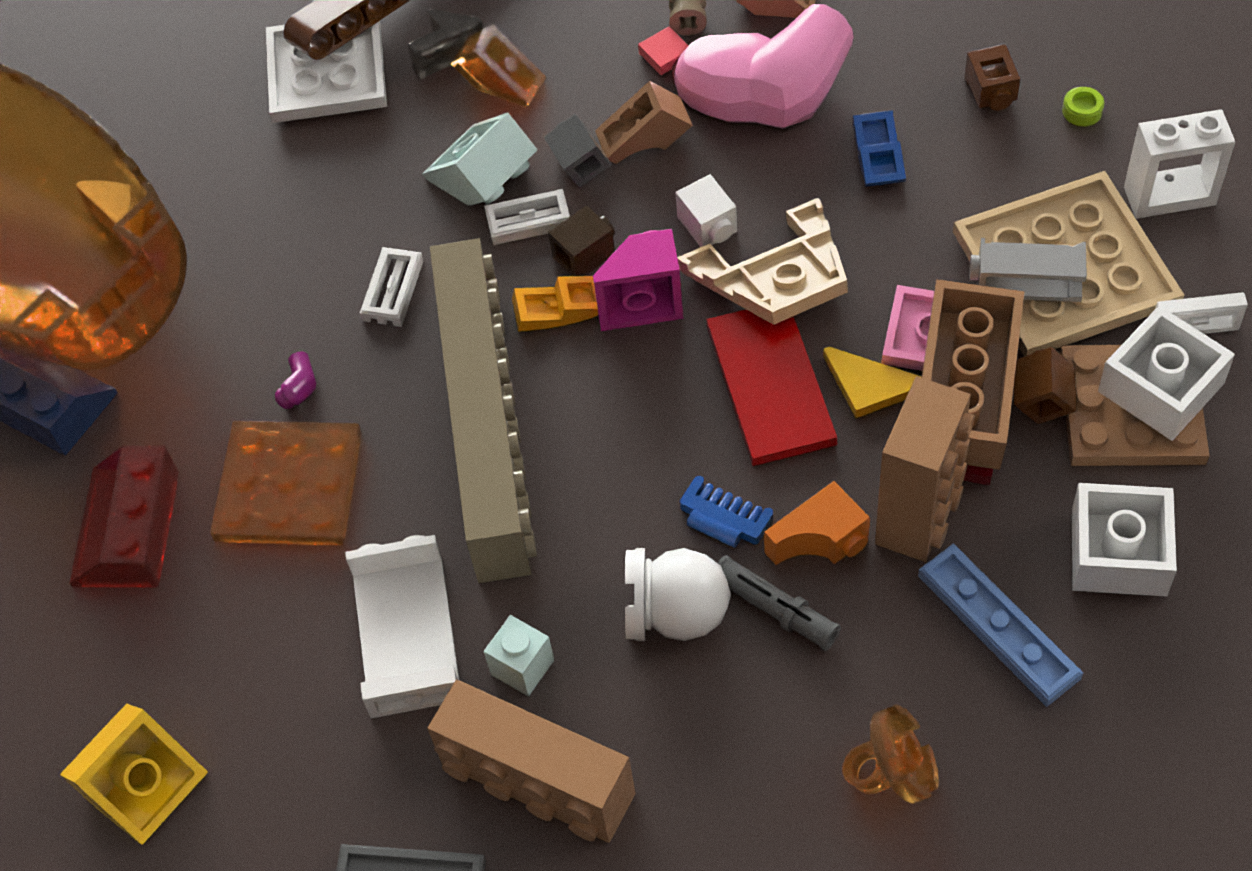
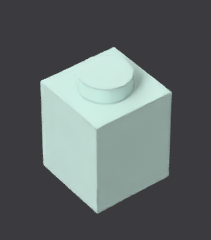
[484,615,554,697]

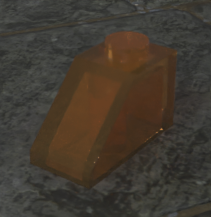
[450,24,547,106]

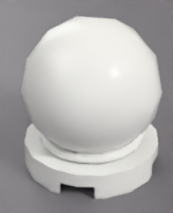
[625,548,731,641]

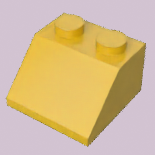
[60,703,208,845]

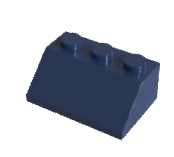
[0,339,118,456]

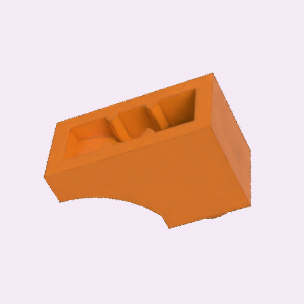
[764,481,870,565]

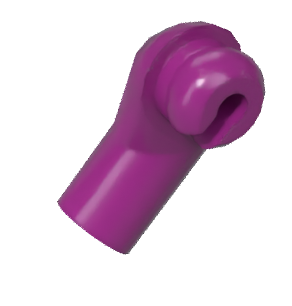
[275,351,316,409]

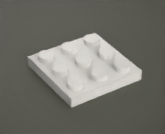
[266,21,387,123]

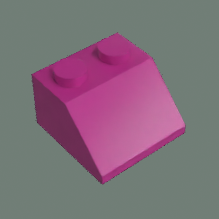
[593,229,683,331]

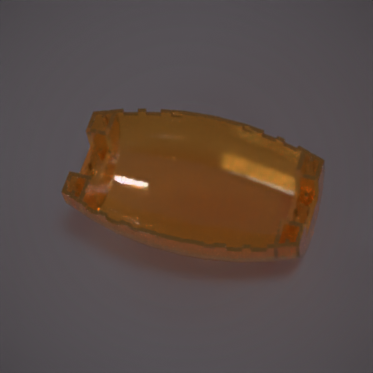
[0,63,187,370]

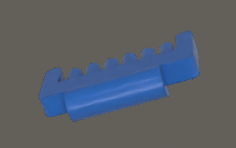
[680,476,773,548]

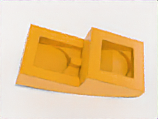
[512,276,598,331]

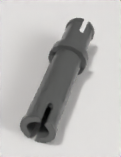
[717,555,841,651]

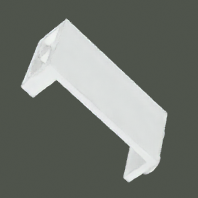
[345,535,459,718]

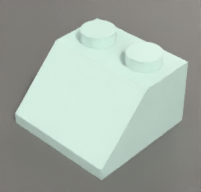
[422,113,538,206]

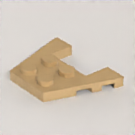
[677,198,848,325]

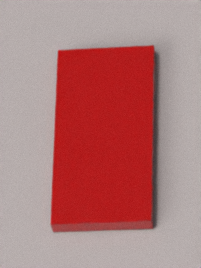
[706,309,837,466]

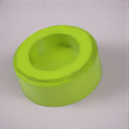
[1062,87,1105,126]

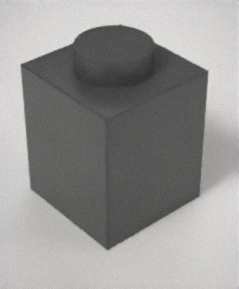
[544,113,612,188]

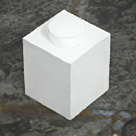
[675,174,737,247]

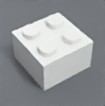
[1098,306,1235,441]
[1072,483,1177,596]

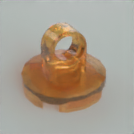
[842,704,939,804]

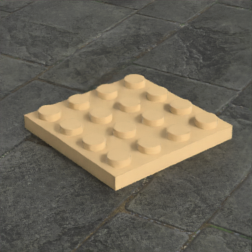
[953,171,1184,357]

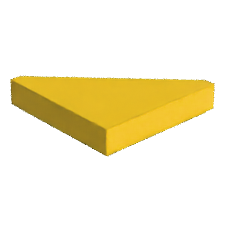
[823,347,921,418]

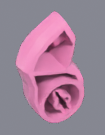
[674,4,854,129]

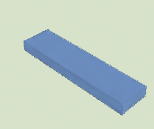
[918,543,1083,707]

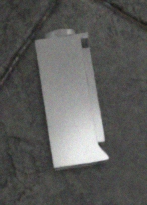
[969,238,1087,302]

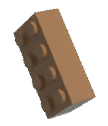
[921,279,1025,470]
[875,376,975,562]
[427,679,636,843]

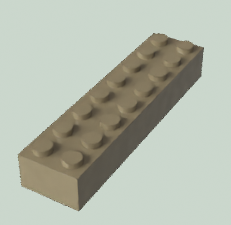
[430,238,537,583]

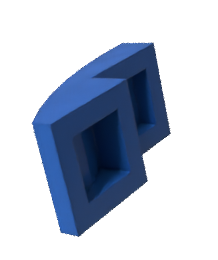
[852,110,906,187]

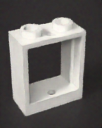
[1124,109,1235,219]

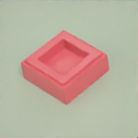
[638,26,689,76]

